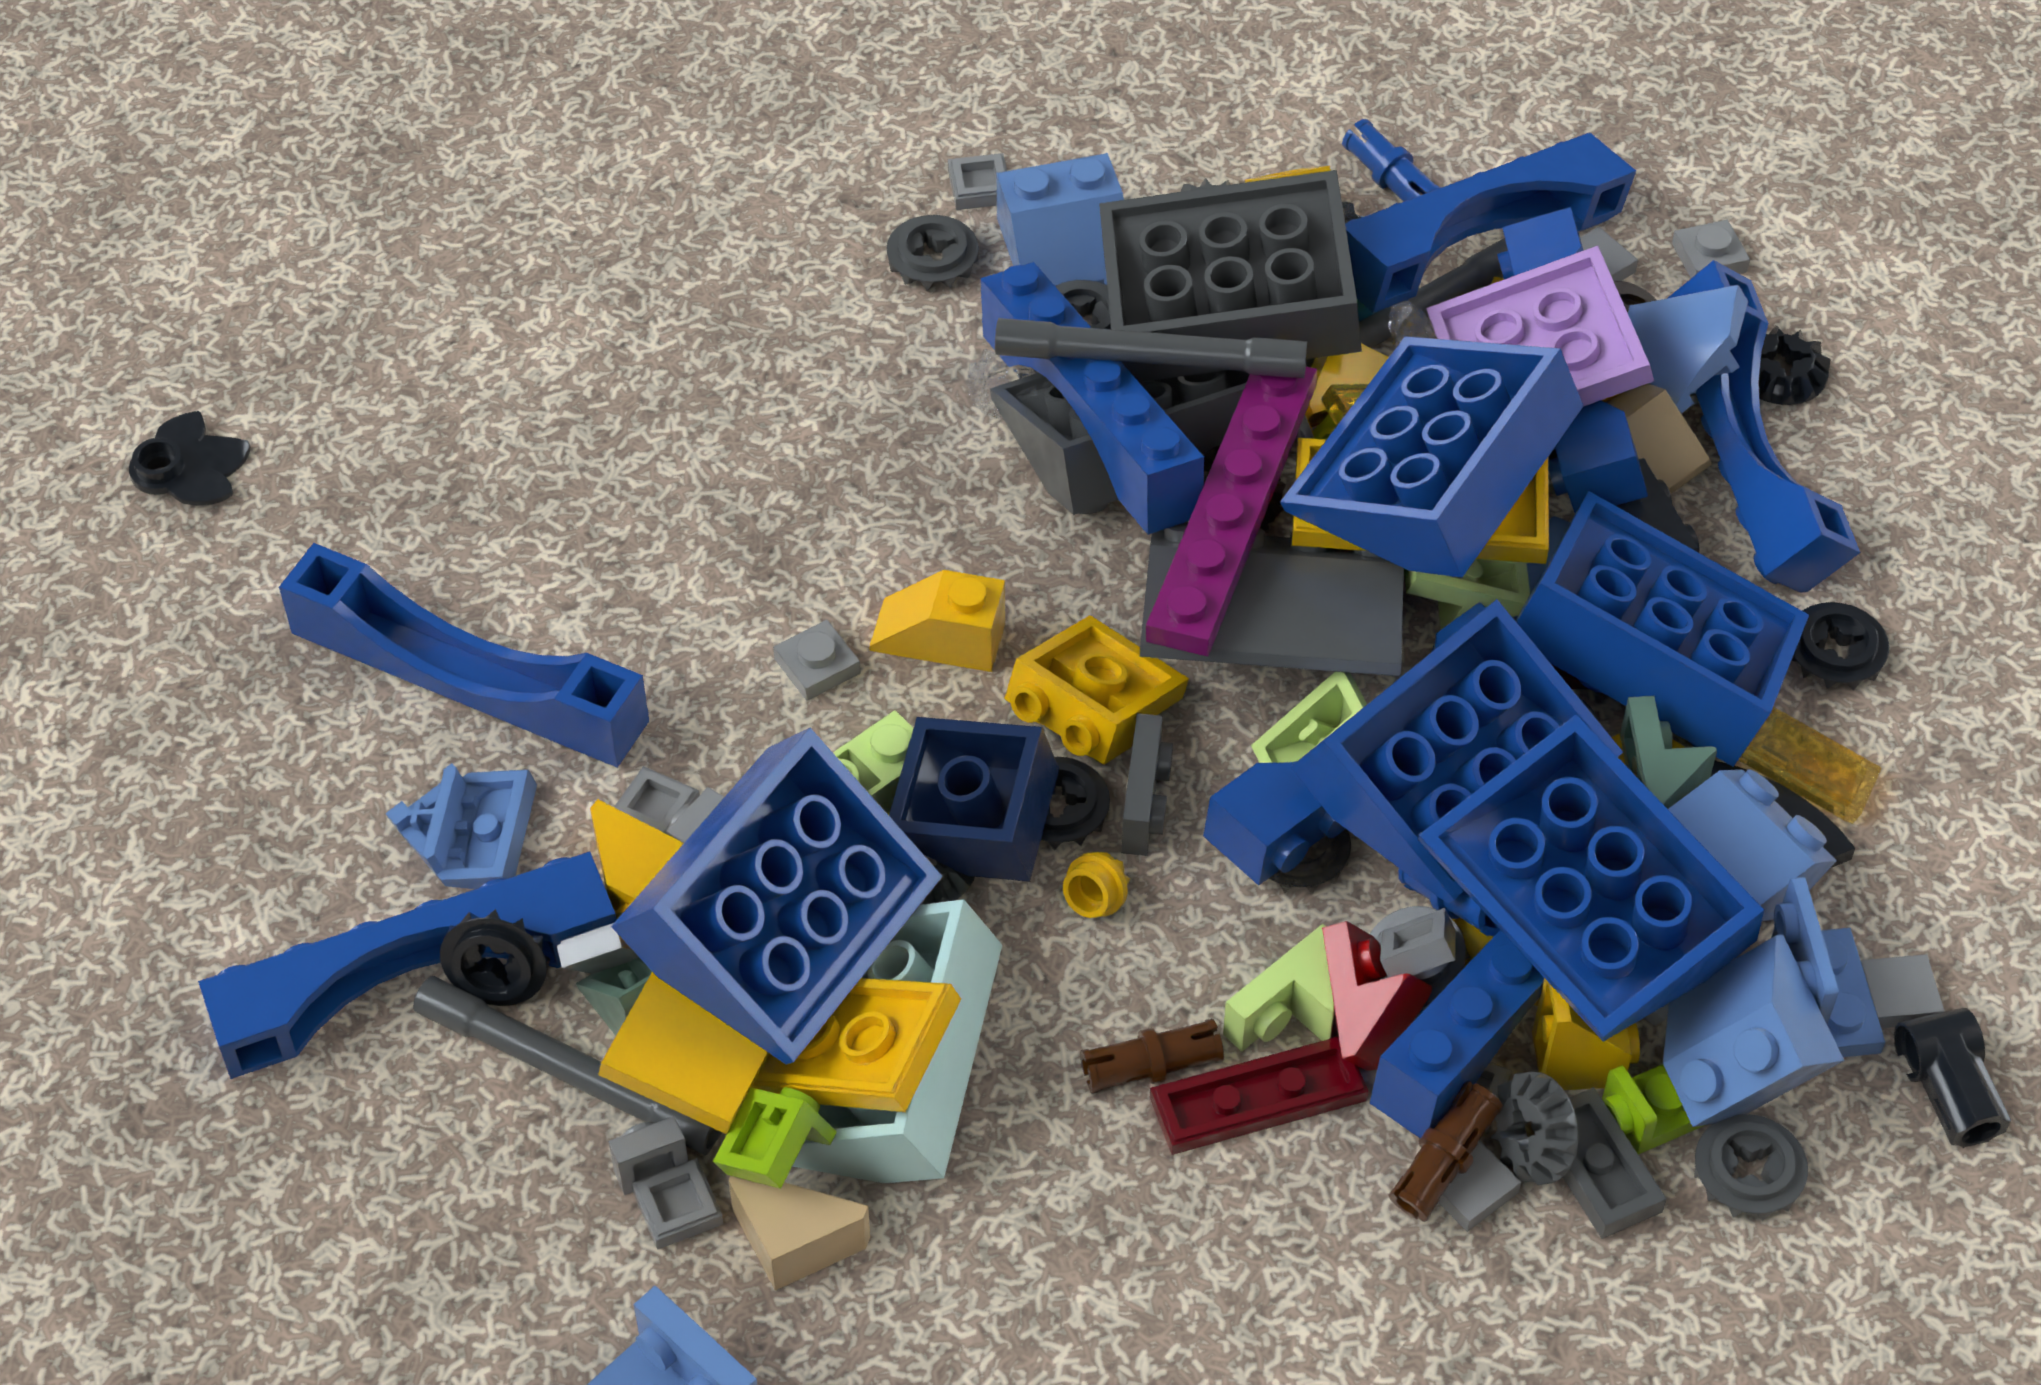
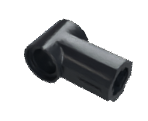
[1894,1008,2011,1148]

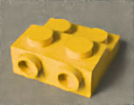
[1004,615,1189,765]

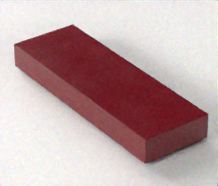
[1150,1036,1369,1155]

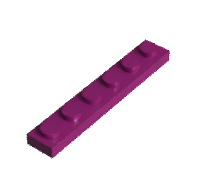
[1146,366,1317,657]

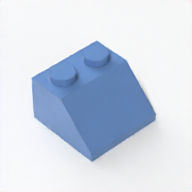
[996,153,1124,286]
[1668,769,1837,921]
[1663,935,1844,1127]

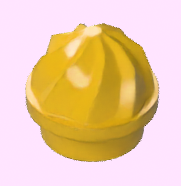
[1063,852,1131,918]

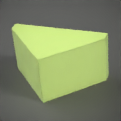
[1251,671,1367,763]

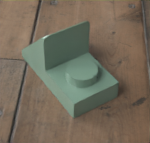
[1620,696,1717,809]

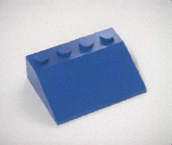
[1280,336,1584,578]
[1516,491,1809,767]
[1291,599,1623,904]
[1418,714,1764,1042]
[611,727,942,1065]

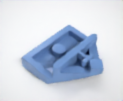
[1628,285,1748,414]
[385,763,537,889]

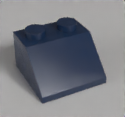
[889,717,1059,882]

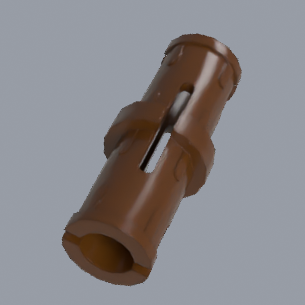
[1080,1018,1224,1094]
[1388,1081,1503,1222]

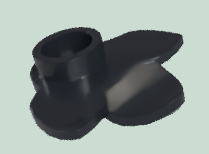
[129,411,251,506]

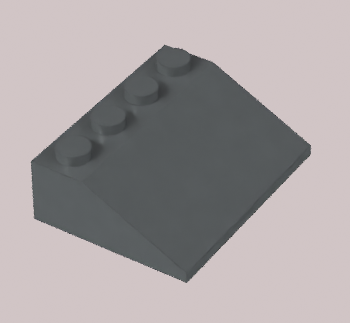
[1099,170,1362,382]
[990,370,1250,515]
[1139,521,1404,676]

